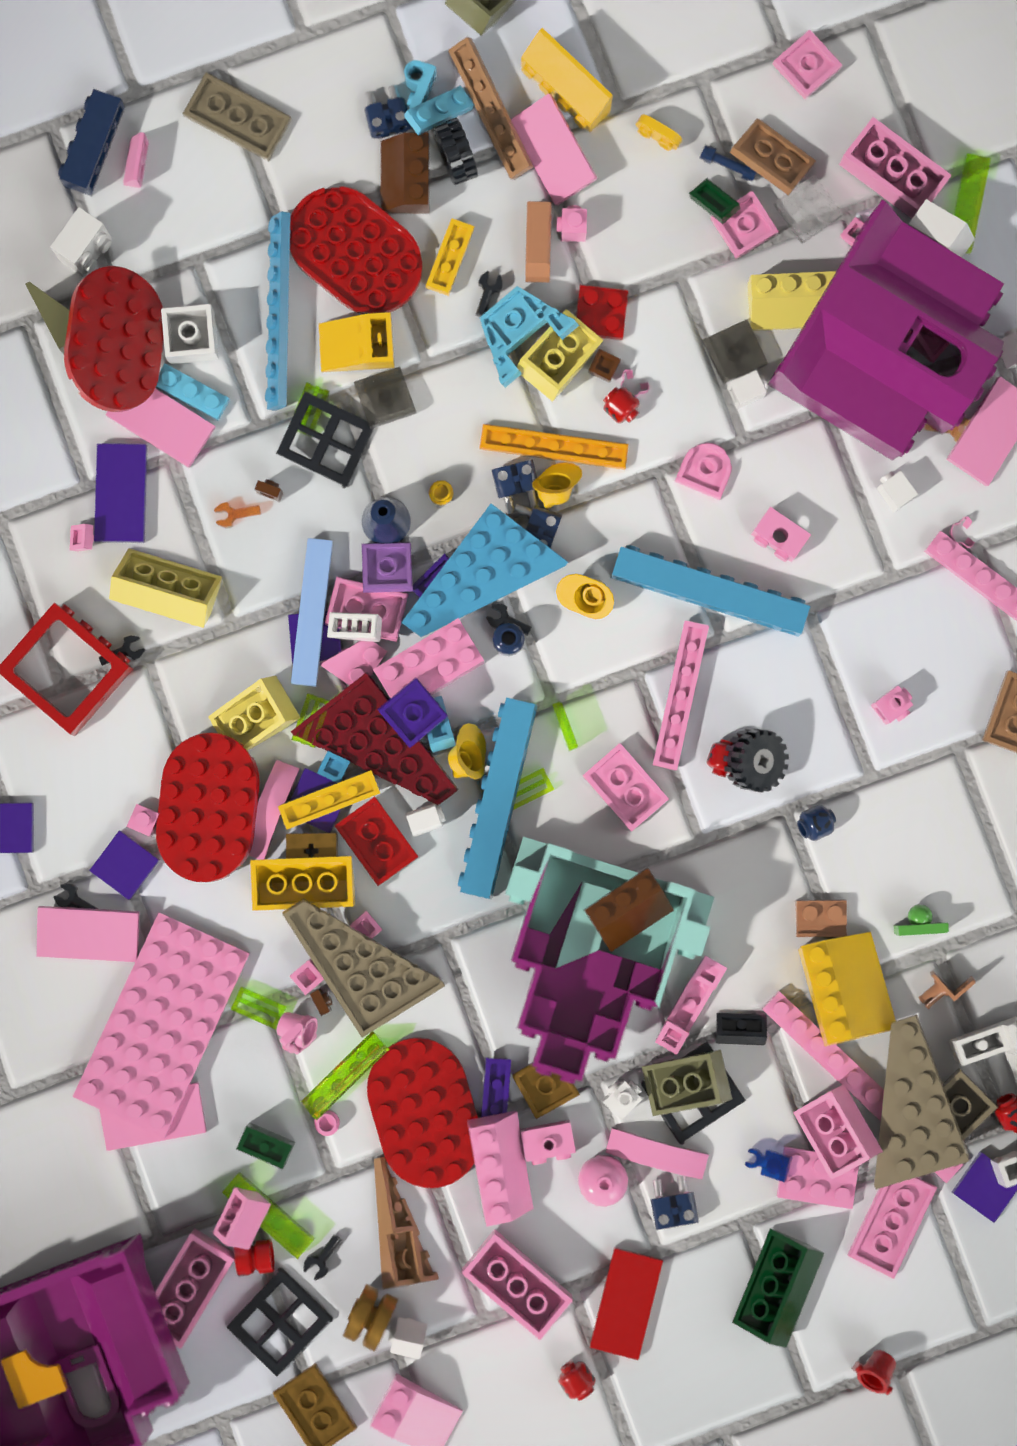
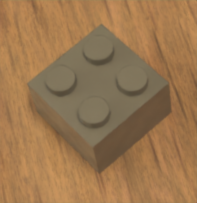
[943,1068,997,1140]

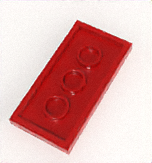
[589,1247,663,1361]

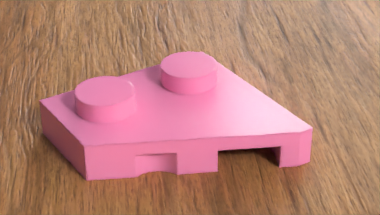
[319,641,387,685]

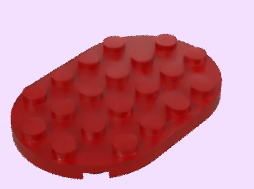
[290,186,422,314]
[64,266,164,412]
[156,733,260,882]
[367,1037,478,1188]

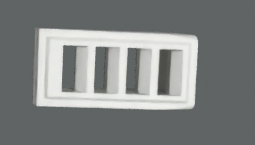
[327,612,382,642]

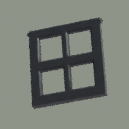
[276,391,375,488]
[641,1041,746,1145]
[226,1267,333,1377]

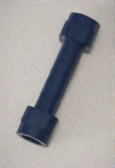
[700,145,757,182]

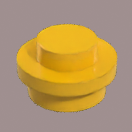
[429,480,453,505]

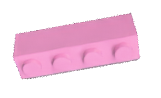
[467,1111,534,1226]

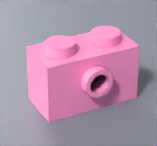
[520,1120,576,1165]
[213,1187,271,1250]

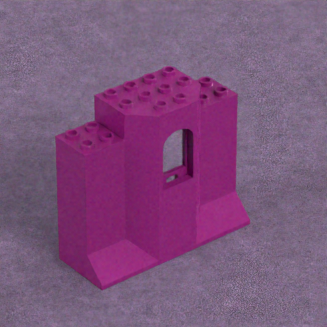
[767,199,1004,460]
[0,1233,190,1446]

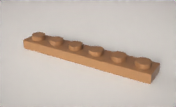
[448,37,533,180]

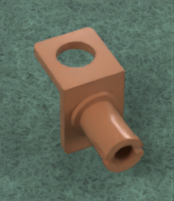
[918,970,976,1009]

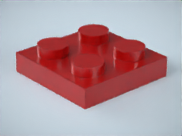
[576,285,628,340]

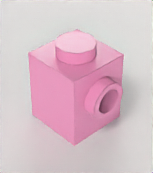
[557,205,587,242]
[871,685,913,724]

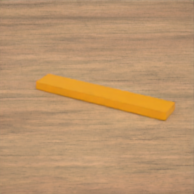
[480,424,629,470]

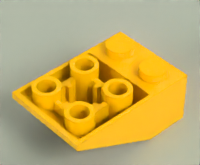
[319,312,395,372]

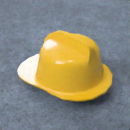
[532,462,582,509]
[556,574,614,619]
[448,723,486,779]

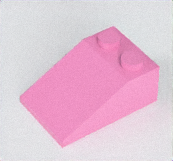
[370,1373,463,1446]

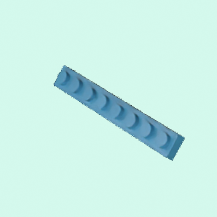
[265,211,290,411]

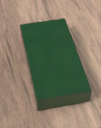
[689,178,741,224]

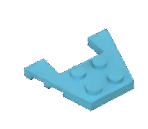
[480,286,579,388]

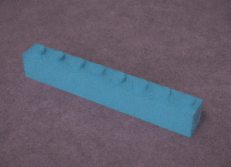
[611,545,810,637]
[458,698,537,899]

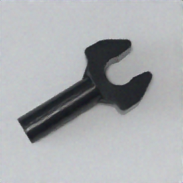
[475,271,503,317]
[486,604,532,636]
[98,636,145,666]
[53,884,98,909]
[303,1234,342,1280]

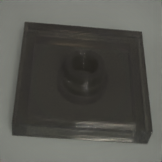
[702,319,768,385]
[354,367,416,429]

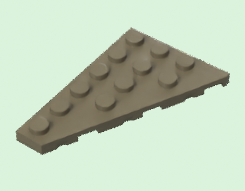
[282,899,445,1038]
[874,1014,971,1189]

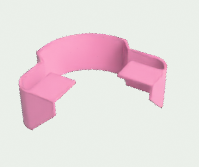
[621,369,649,397]
[949,517,975,549]

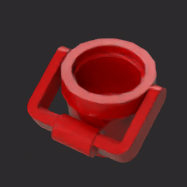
[851,1350,896,1395]

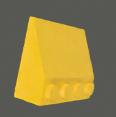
[798,932,896,1047]

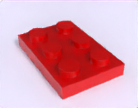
[335,796,419,886]

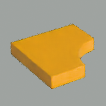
[0,1349,68,1409]

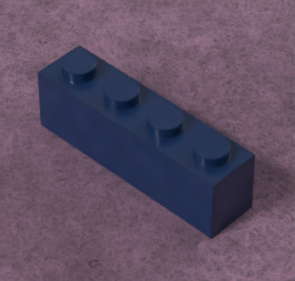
[58,89,125,196]

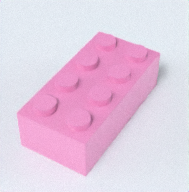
[839,117,952,219]
[373,618,484,698]
[155,1229,235,1349]
[462,1229,573,1340]

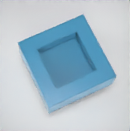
[317,751,350,783]

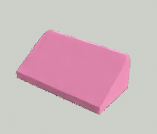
[123,132,149,188]

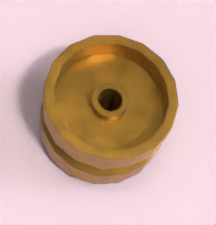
[342,1284,398,1352]

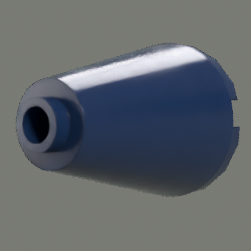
[362,497,411,544]

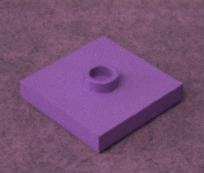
[362,542,413,593]

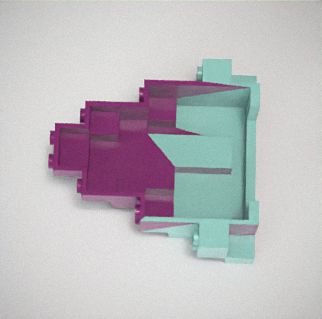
[505,836,714,1084]

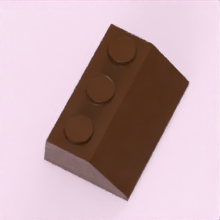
[381,132,429,214]
[583,868,674,952]

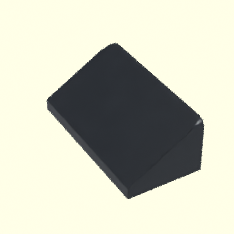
[715,1013,767,1045]

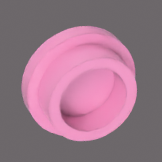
[314,1110,340,1136]

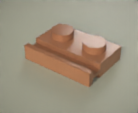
[795,900,847,937]

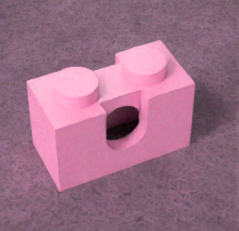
[751,507,811,562]

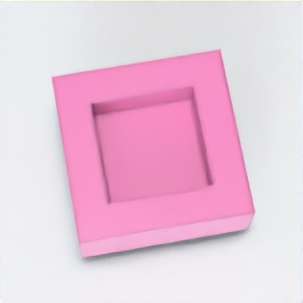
[70,524,94,552]
[127,804,159,837]

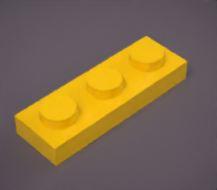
[426,218,474,296]

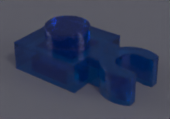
[745,1148,792,1182]

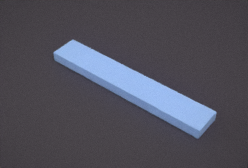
[291,538,333,687]

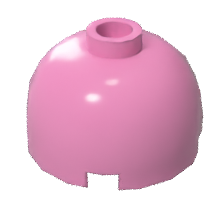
[578,1155,628,1207]

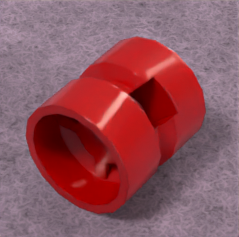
[234,1239,275,1277]

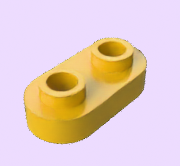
[636,114,682,151]

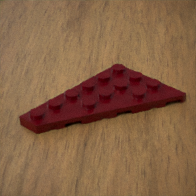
[291,672,459,806]

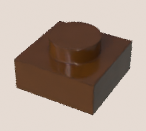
[588,349,621,383]
[255,479,283,502]
[310,988,333,1016]

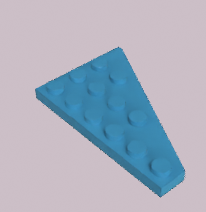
[401,503,568,637]

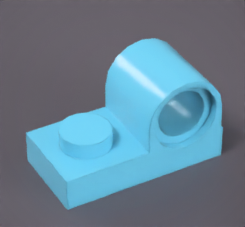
[404,60,437,109]
[427,696,456,753]

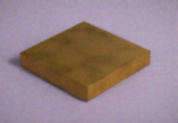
[512,1063,580,1119]

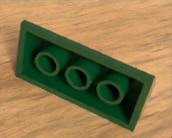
[732,1228,825,1348]

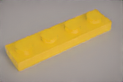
[278,770,380,829]

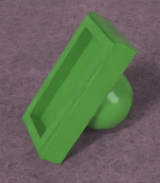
[894,904,949,936]

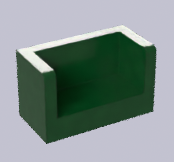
[236,1122,295,1169]

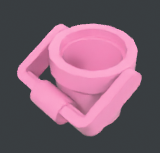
[277,1012,318,1054]

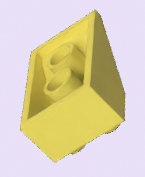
[517,309,604,402]
[208,676,300,751]

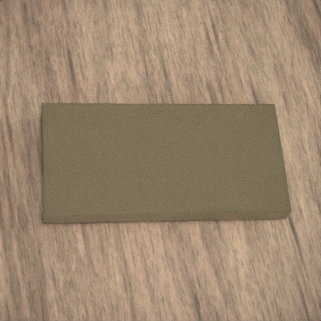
[182,72,292,161]

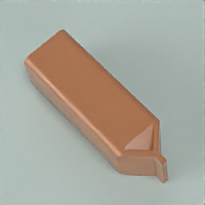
[525,201,551,283]

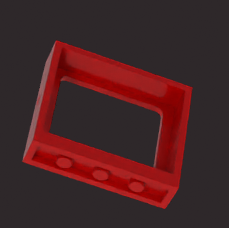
[0,602,133,736]

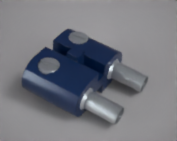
[364,85,412,139]
[491,459,539,514]
[514,504,562,548]
[650,1175,699,1230]

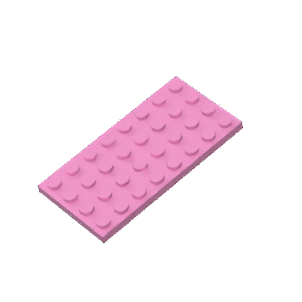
[73,912,250,1139]

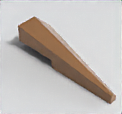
[374,1157,439,1290]

